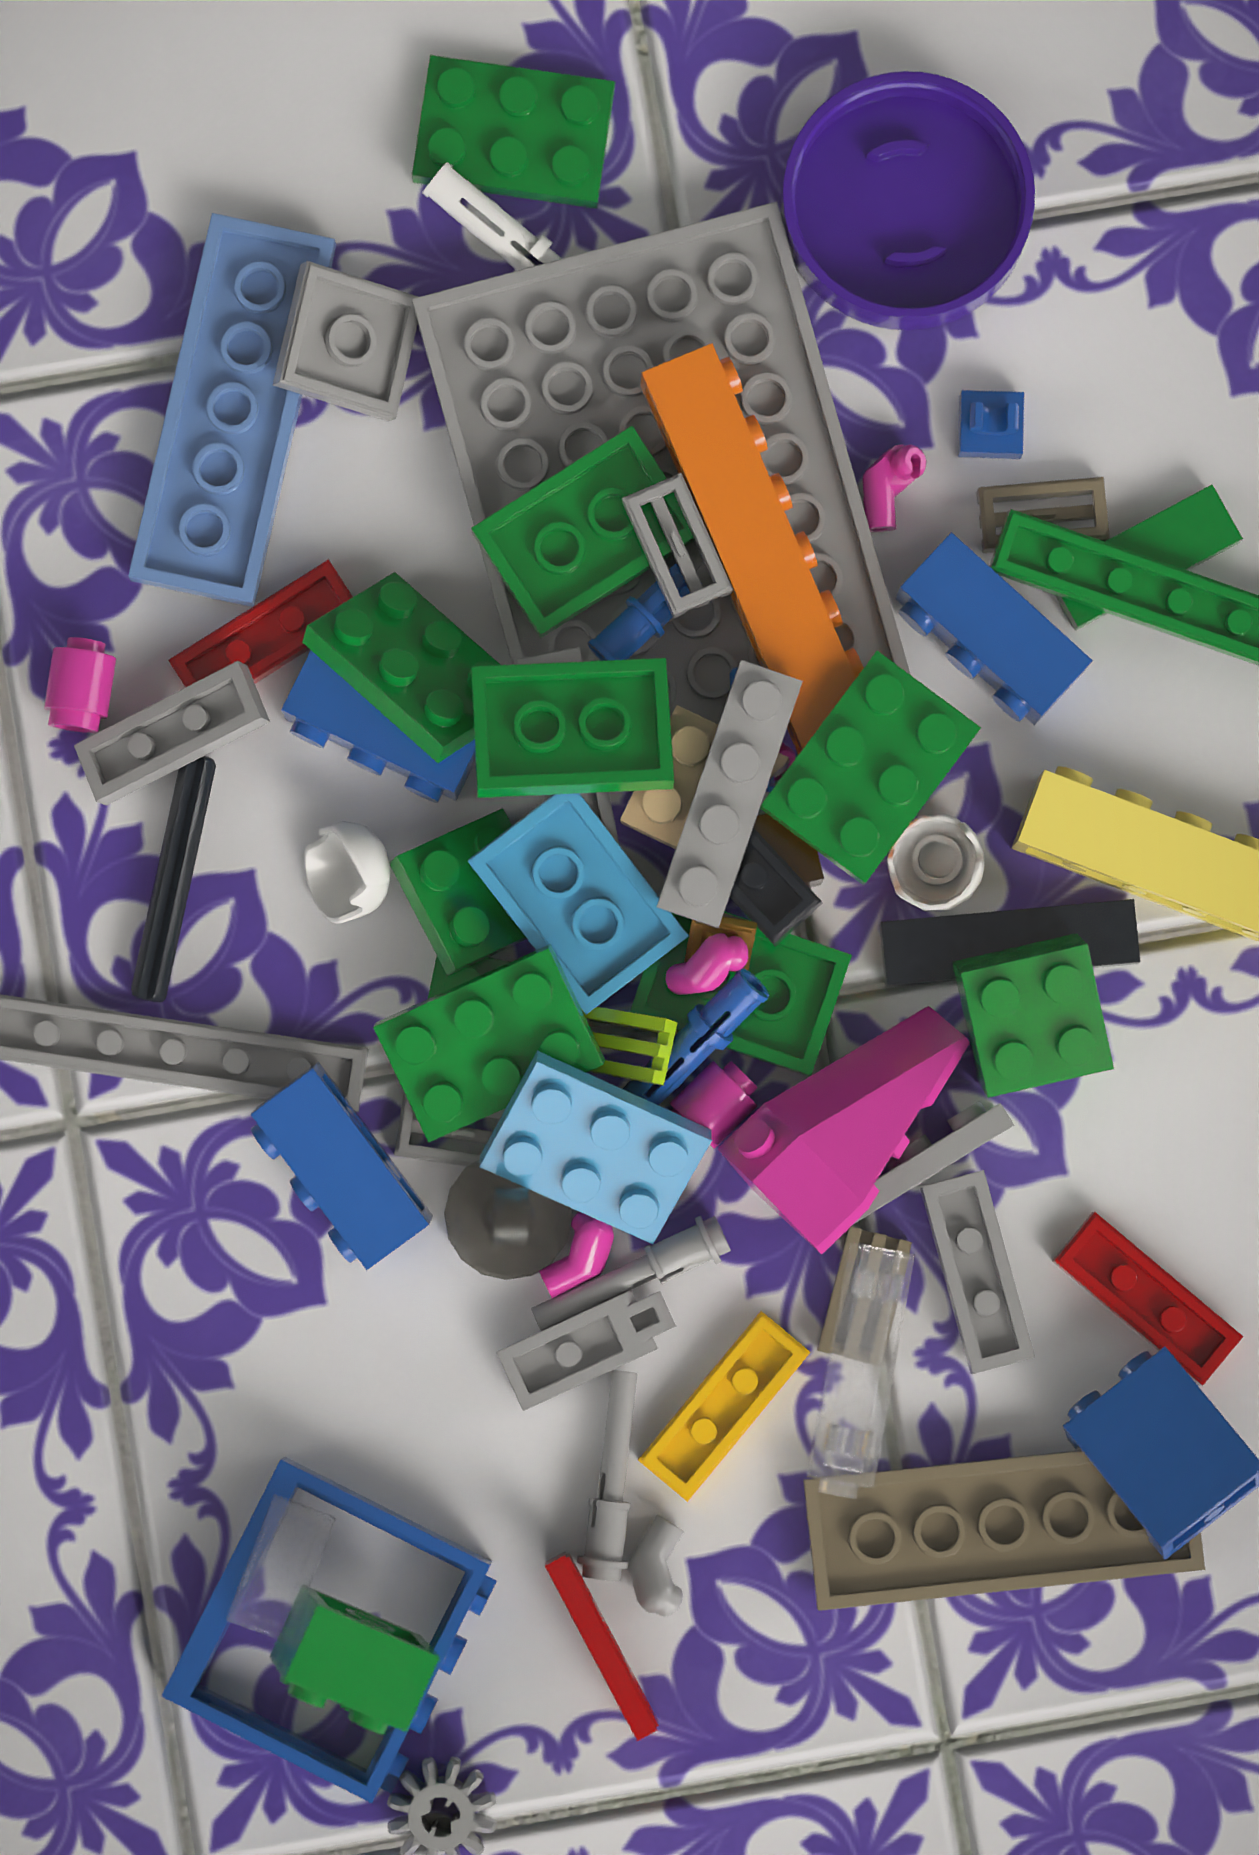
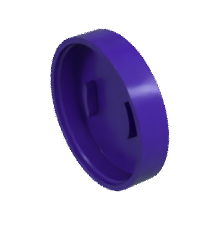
[781,71,1035,330]

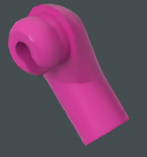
[863,445,927,533]
[666,933,748,995]
[538,1212,614,1298]

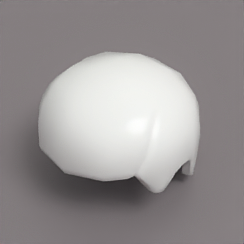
[887,814,984,911]
[304,821,391,924]

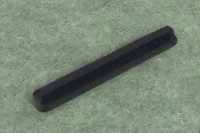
[131,756,216,1002]

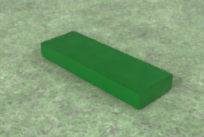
[1055,484,1243,631]

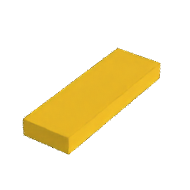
[638,1311,811,1502]

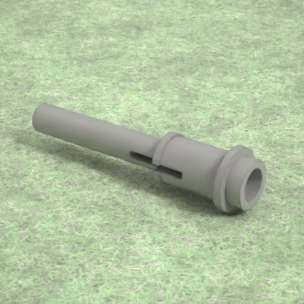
[531,1216,731,1331]
[577,1370,638,1581]

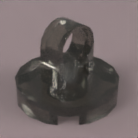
[443,1159,573,1280]

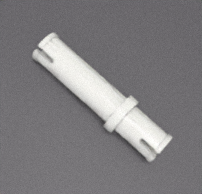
[422,162,562,272]

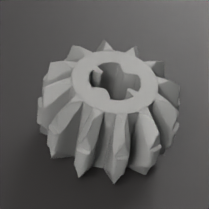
[387,1757,497,1855]

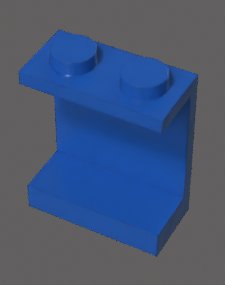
[1063,1347,1259,1560]

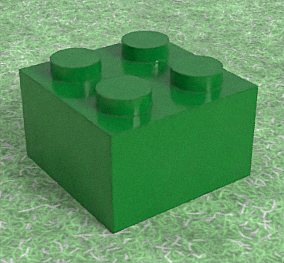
[952,933,1114,1098]
[269,1584,440,1734]

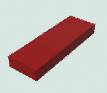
[168,559,353,688]
[1052,1212,1244,1386]
[545,1552,659,1742]

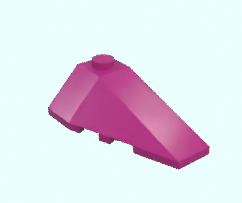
[717,1006,970,1255]

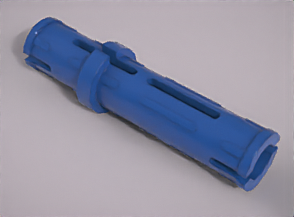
[623,968,769,1106]

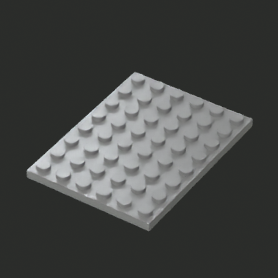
[412,202,911,724]

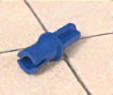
[587,563,703,661]

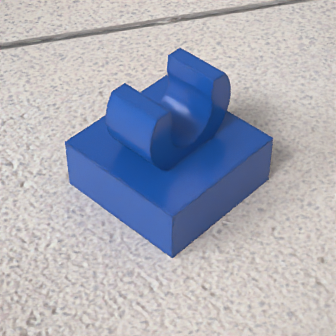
[958,390,1024,459]

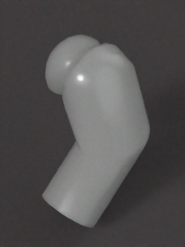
[628,1515,684,1616]

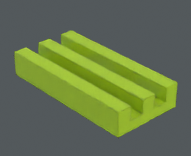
[582,1007,677,1086]

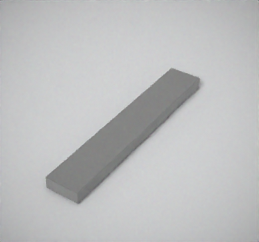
[0,994,369,1113]

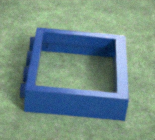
[161,1457,497,1803]

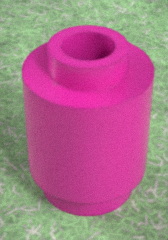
[44,637,116,733]
[669,1061,757,1149]

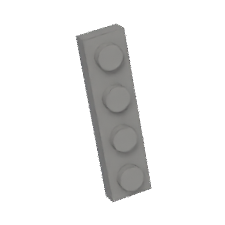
[656,660,803,928]

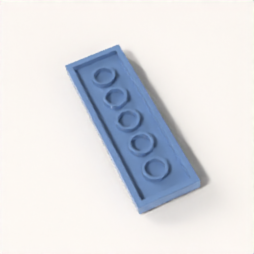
[128,213,336,607]

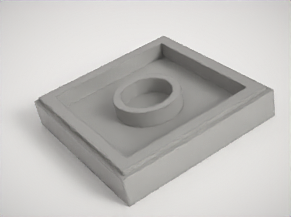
[273,261,418,421]

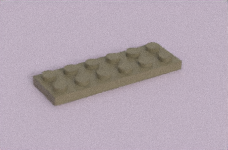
[803,1450,1205,1611]

